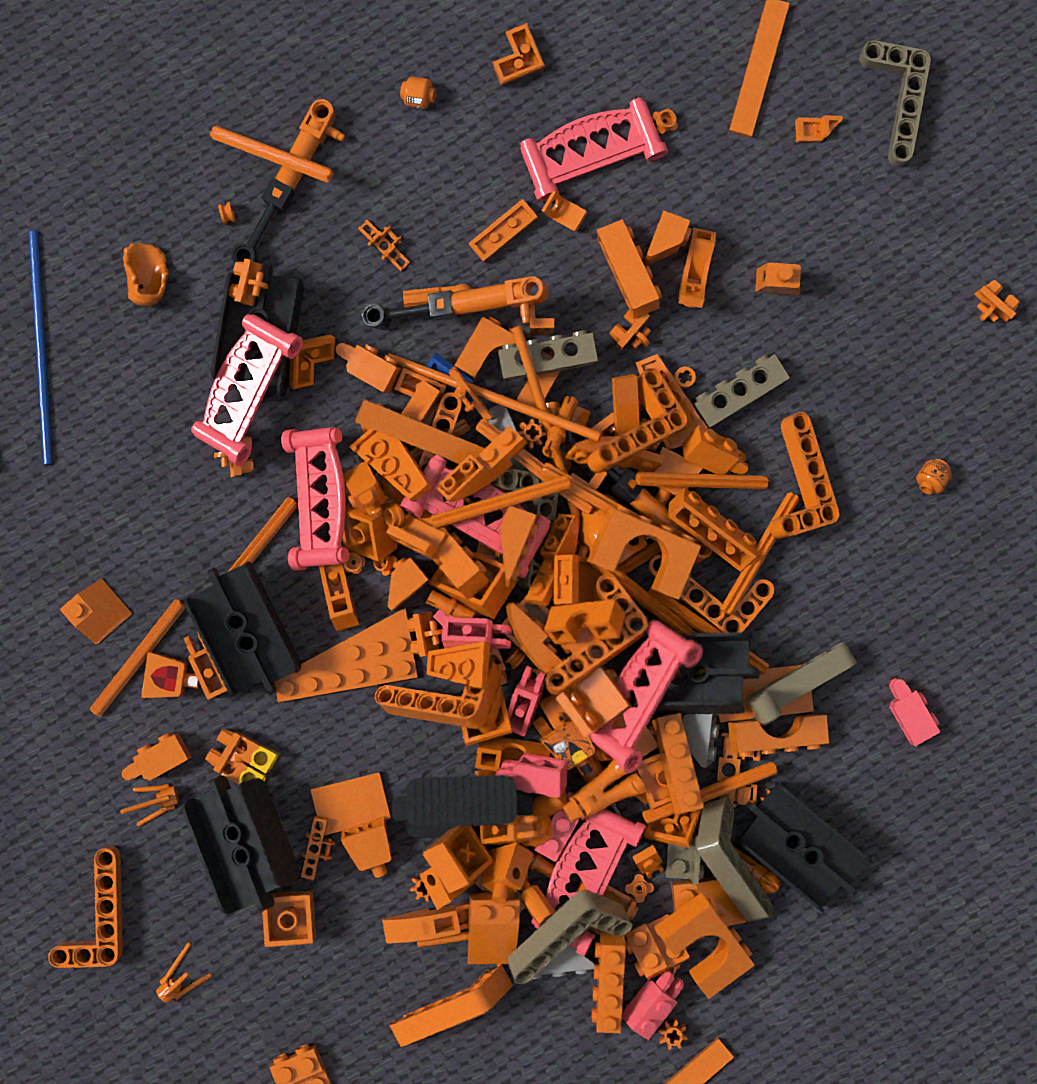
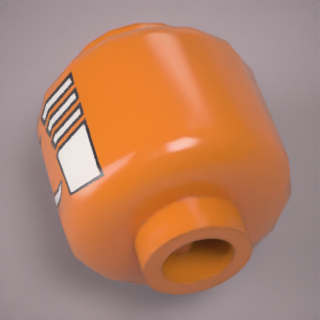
[400,76,436,109]

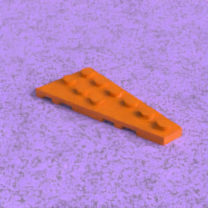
[274,608,418,702]

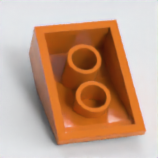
[429,547,519,619]
[671,877,746,926]
[467,892,520,964]

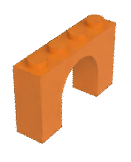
[454,317,561,408]
[587,506,701,600]
[655,892,755,999]

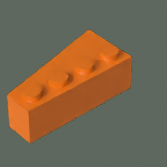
[407,510,490,600]

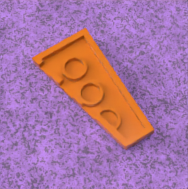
[636,354,709,450]
[349,428,432,502]

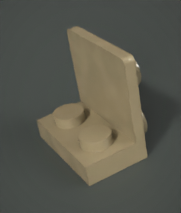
[665,831,704,885]

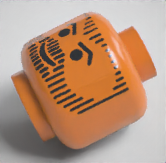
[916,459,952,495]

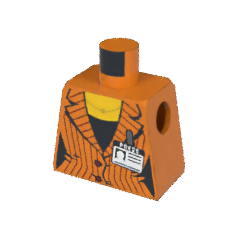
[539,719,595,776]

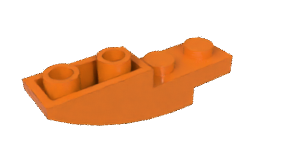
[435,426,527,503]
[566,436,663,472]
[525,514,579,606]
[506,603,575,673]
[382,901,469,943]

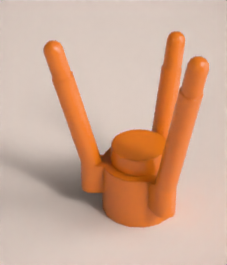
[121,783,180,826]
[156,942,212,1004]

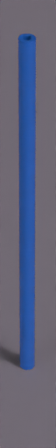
[29,231,53,465]

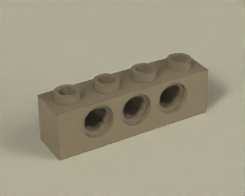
[498,330,598,381]
[693,354,790,428]

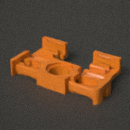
[717,732,761,807]

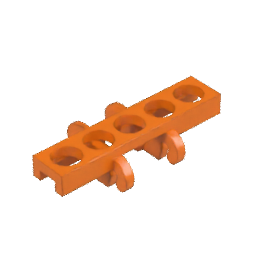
[358,220,410,271]
[449,366,492,421]
[301,816,335,880]

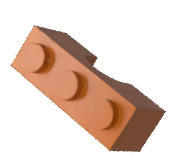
[544,599,626,644]
[475,736,550,772]

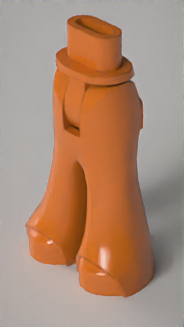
[562,759,647,823]

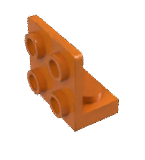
[556,667,629,737]

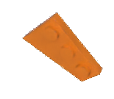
[426,641,490,691]

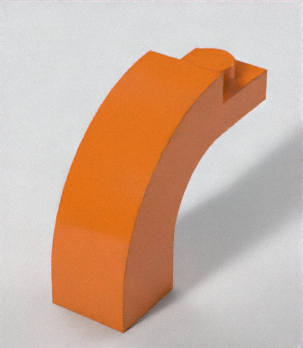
[678,228,716,308]

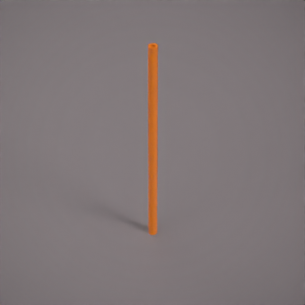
[512,325,590,552]
[388,353,602,442]

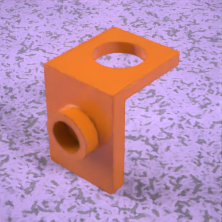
[542,190,588,232]

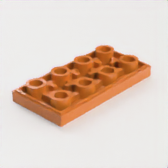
[718,665,814,722]

